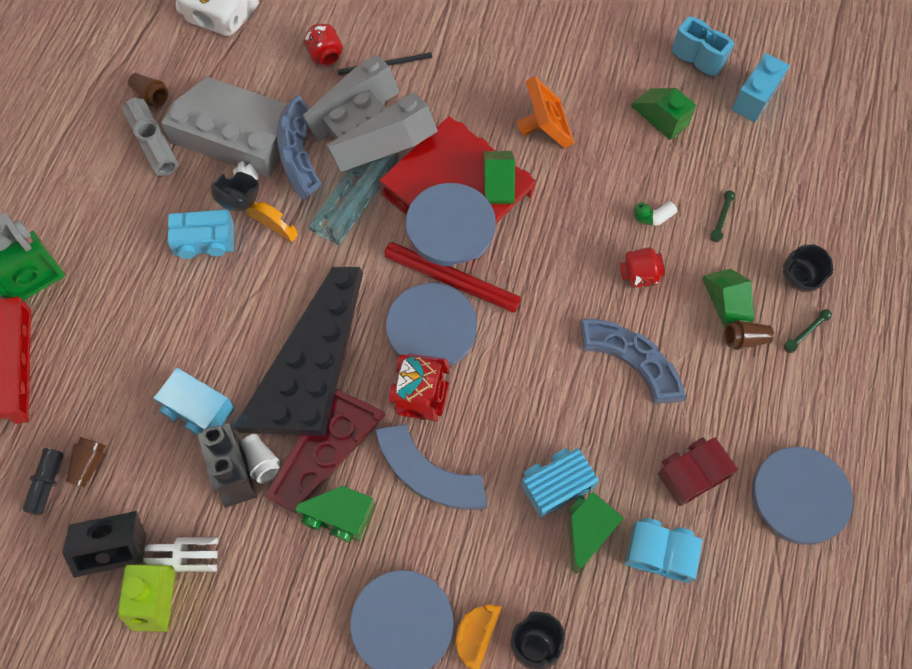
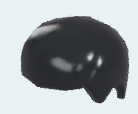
[211,172,259,211]
[783,244,834,292]
[511,611,565,669]

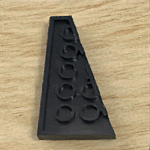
[233,267,363,436]

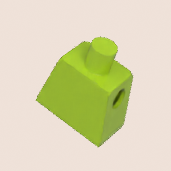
[118,565,175,632]

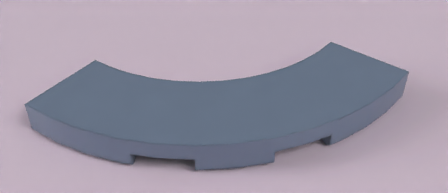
[277,94,322,201]
[580,319,686,404]
[376,424,487,510]

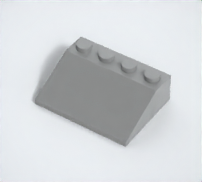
[161,77,286,178]

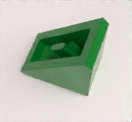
[483,151,515,204]
[702,268,754,328]

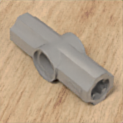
[122,98,179,177]

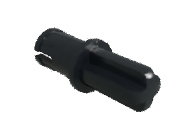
[23,448,64,515]

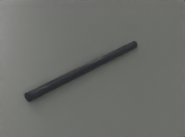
[338,52,432,75]

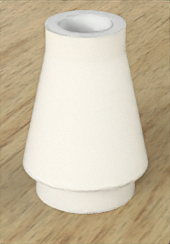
[241,434,280,483]

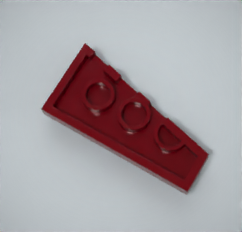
[265,389,385,514]

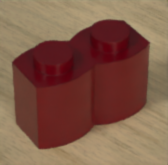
[658,437,738,507]

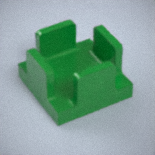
[0,230,66,301]

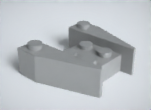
[303,55,438,172]

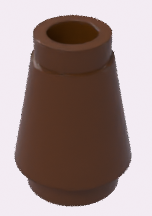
[128,73,168,106]
[724,320,774,350]
[66,437,106,487]

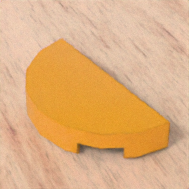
[246,202,298,242]
[455,604,502,669]

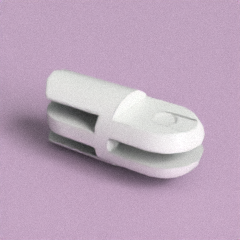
[143,537,219,572]

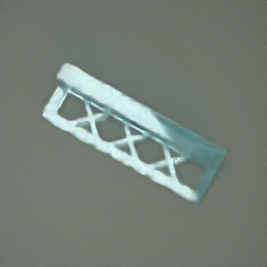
[309,152,399,245]

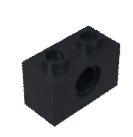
[62,511,146,577]

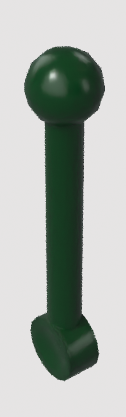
[710,190,735,242]
[784,309,832,353]

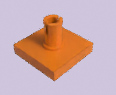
[517,76,575,149]

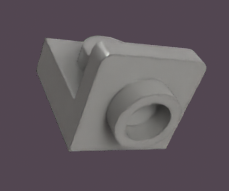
[0,212,32,252]

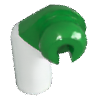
[634,201,677,226]

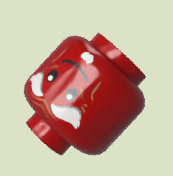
[303,24,343,66]
[620,247,665,289]

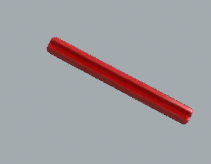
[384,242,521,312]

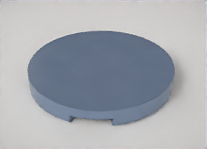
[406,183,496,266]
[386,283,477,365]
[752,447,853,545]
[350,570,453,669]

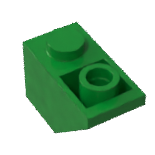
[295,486,375,543]

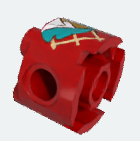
[389,353,449,422]

